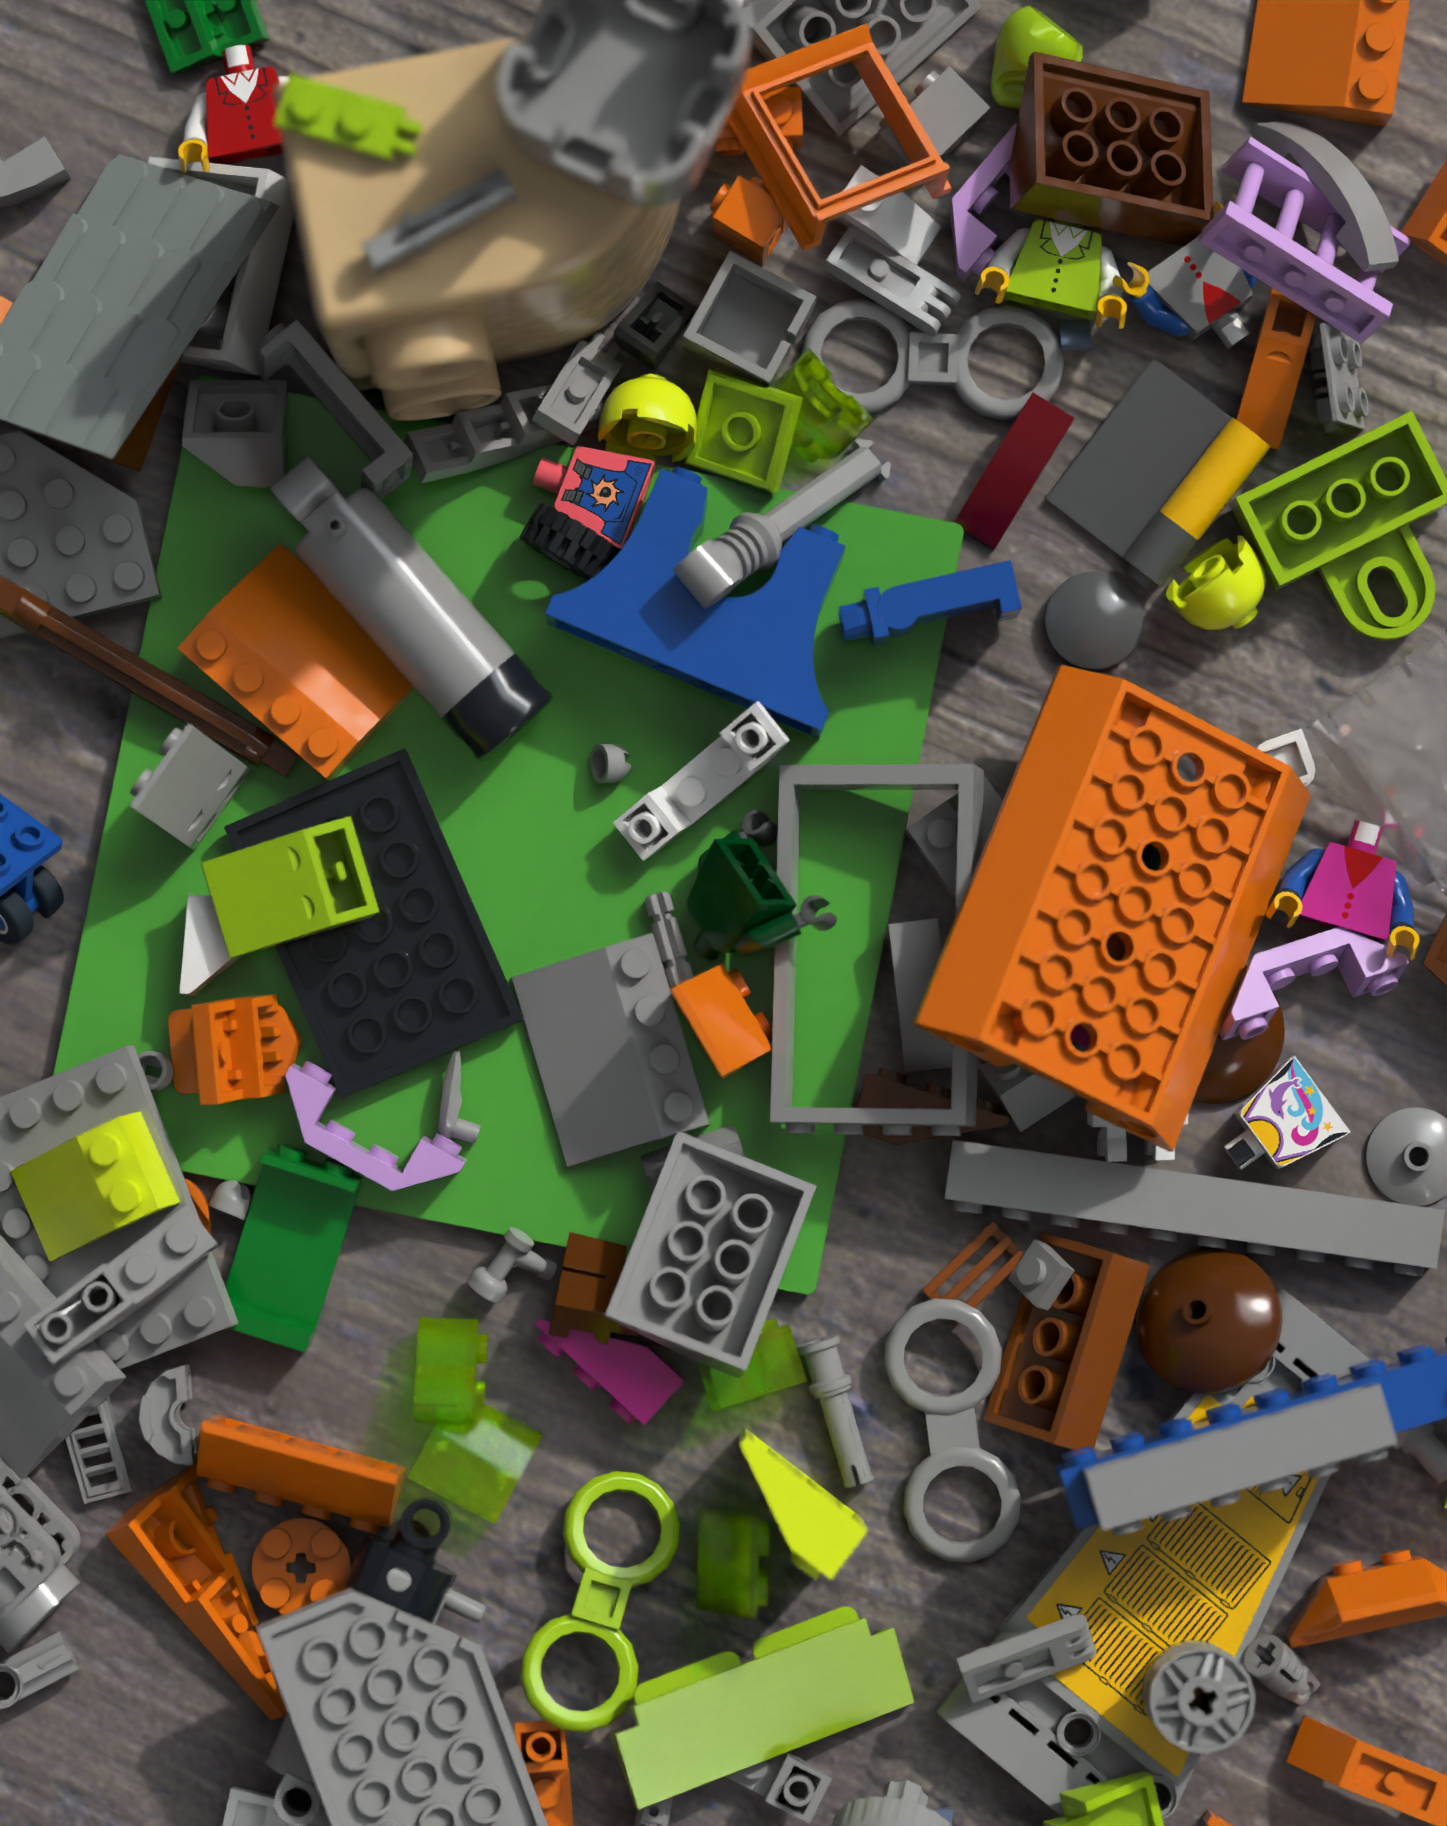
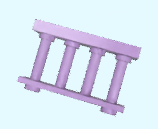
[1199,136,1411,344]

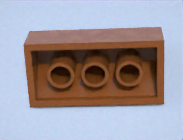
[983,1231,1150,1450]

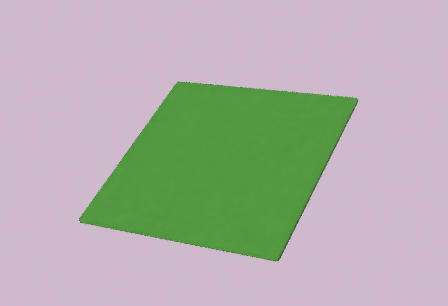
[53,376,964,1295]

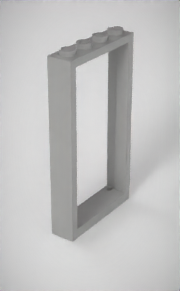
[770,764,984,1136]

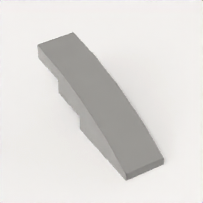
[403,384,604,484]

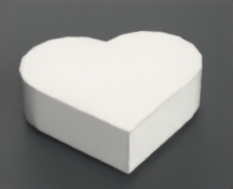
[1257,728,1315,787]

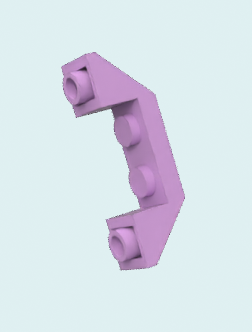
[950,124,1017,282]
[1219,927,1409,1041]
[286,1061,467,1191]

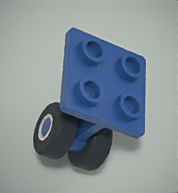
[0,794,64,945]

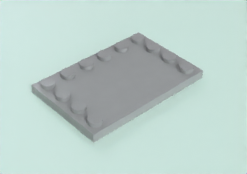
[0,1045,239,1370]

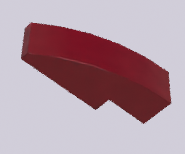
[954,392,1074,550]

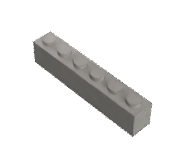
[1082,1383,1398,1536]

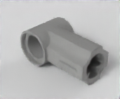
[0,1631,79,1709]

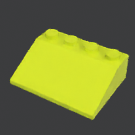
[739,1428,868,1580]

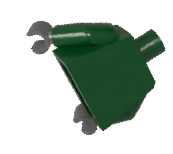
[687,810,837,960]

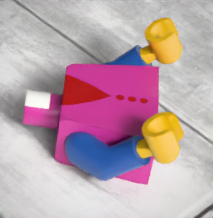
[1266,820,1420,960]

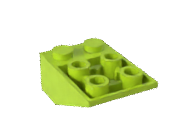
[201,816,379,959]

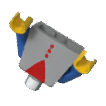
[1112,194,1257,350]

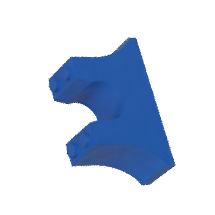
[545,466,845,739]

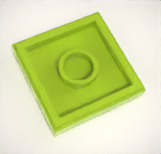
[685,368,803,493]

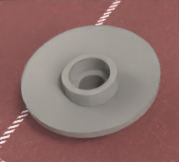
[1366,1107,1447,1206]

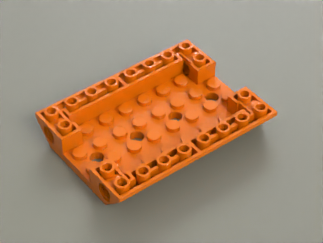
[913,665,1311,1152]

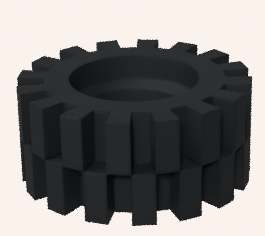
[519,503,616,581]

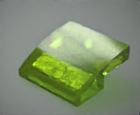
[408,1388,543,1524]

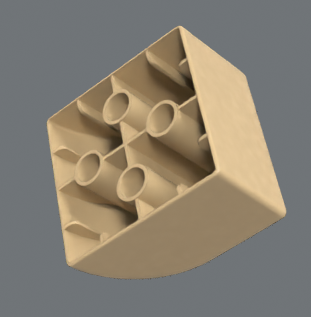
[273,35,682,421]

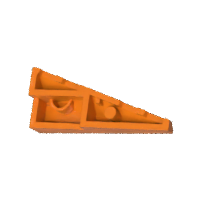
[105,1465,287,1720]

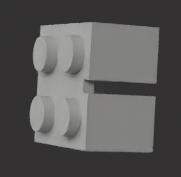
[683,250,817,387]

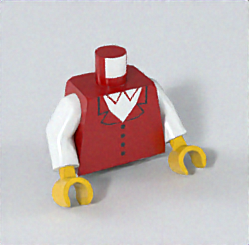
[178,45,288,173]

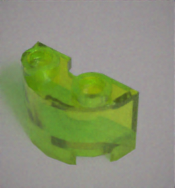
[772,348,874,463]

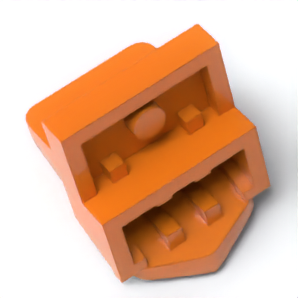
[168,994,302,1105]

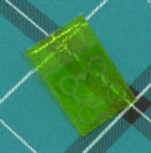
[696,1506,769,1619]

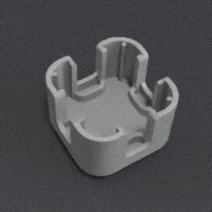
[498,0,750,207]

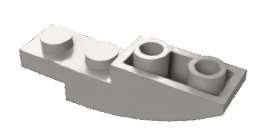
[23,1204,218,1365]

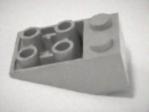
[130,723,252,851]

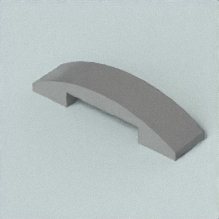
[1250,121,1399,272]

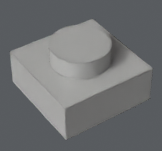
[1008,1239,1075,1311]

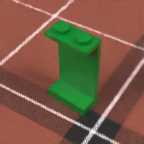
[225,1143,363,1353]

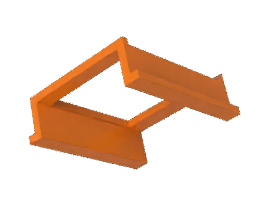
[727,23,952,251]

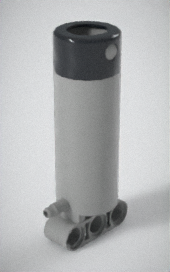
[270,456,552,761]

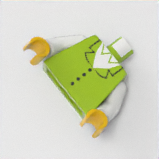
[975,219,1127,329]

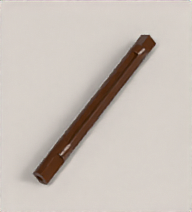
[0,575,299,778]

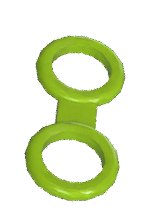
[520,1471,680,1733]

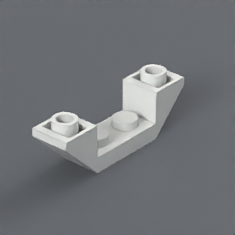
[613,701,789,861]

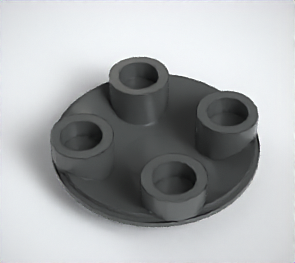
[1045,572,1143,669]

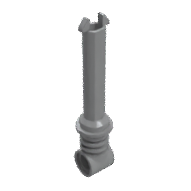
[673,439,891,610]

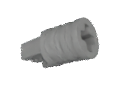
[1244,1634,1321,1706]

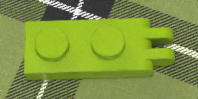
[274,74,424,161]

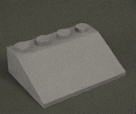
[745,0,982,137]
[512,933,710,1167]
[604,1130,817,1379]
[0,1235,126,1479]

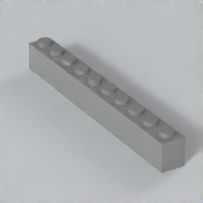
[943,1140,1445,1277]

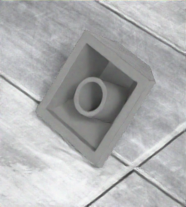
[182,380,288,488]

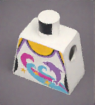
[1224,1056,1350,1170]

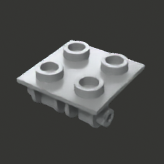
[1308,323,1369,434]

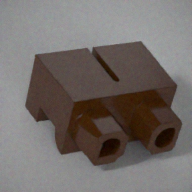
[548,1232,638,1345]

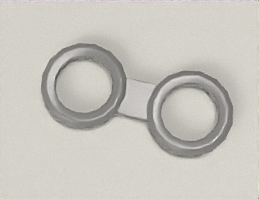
[801,299,1064,421]
[884,1298,1021,1563]

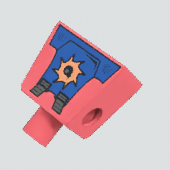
[532,446,656,554]

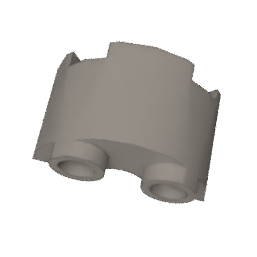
[139,1364,198,1465]

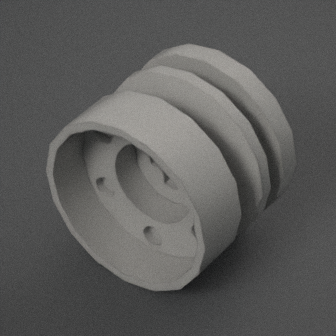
[1142,1640,1256,1754]

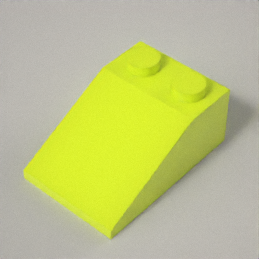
[10,1111,180,1262]

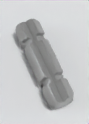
[645,891,694,988]

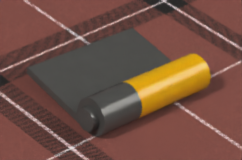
[1046,358,1271,589]

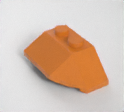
[1284,1549,1447,1649]

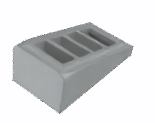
[65,1395,133,1504]

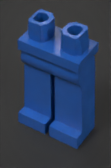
[838,560,1022,647]

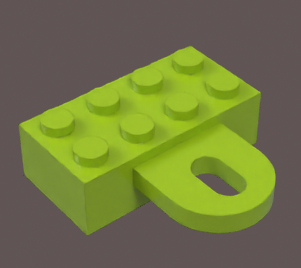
[1229,411,1447,641]

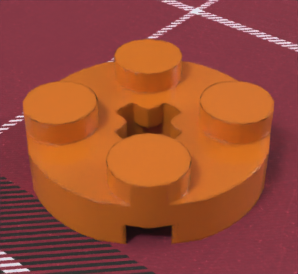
[251,1517,352,1615]

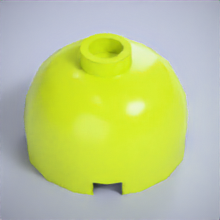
[598,374,697,464]
[1165,535,1266,630]

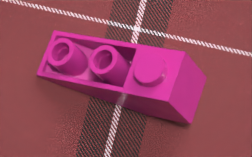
[535,1318,685,1425]

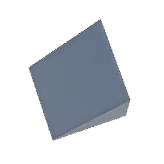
[1058,320,1092,352]

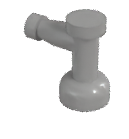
[467,1227,557,1303]

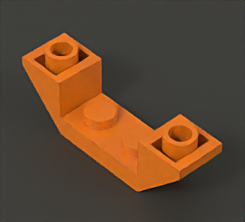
[1285,1715,1447,1826]
[515,1720,574,1826]

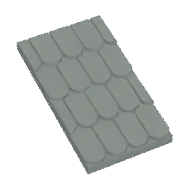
[0,154,280,472]

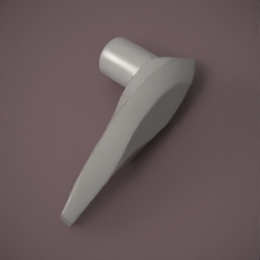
[438,1050,481,1144]

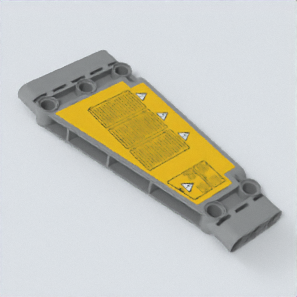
[936,1288,1370,1820]

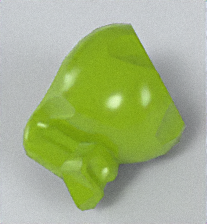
[991,5,1083,109]

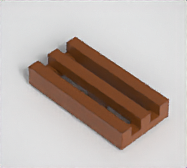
[922,1221,1024,1325]

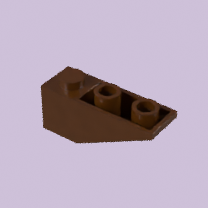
[856,1067,1010,1145]

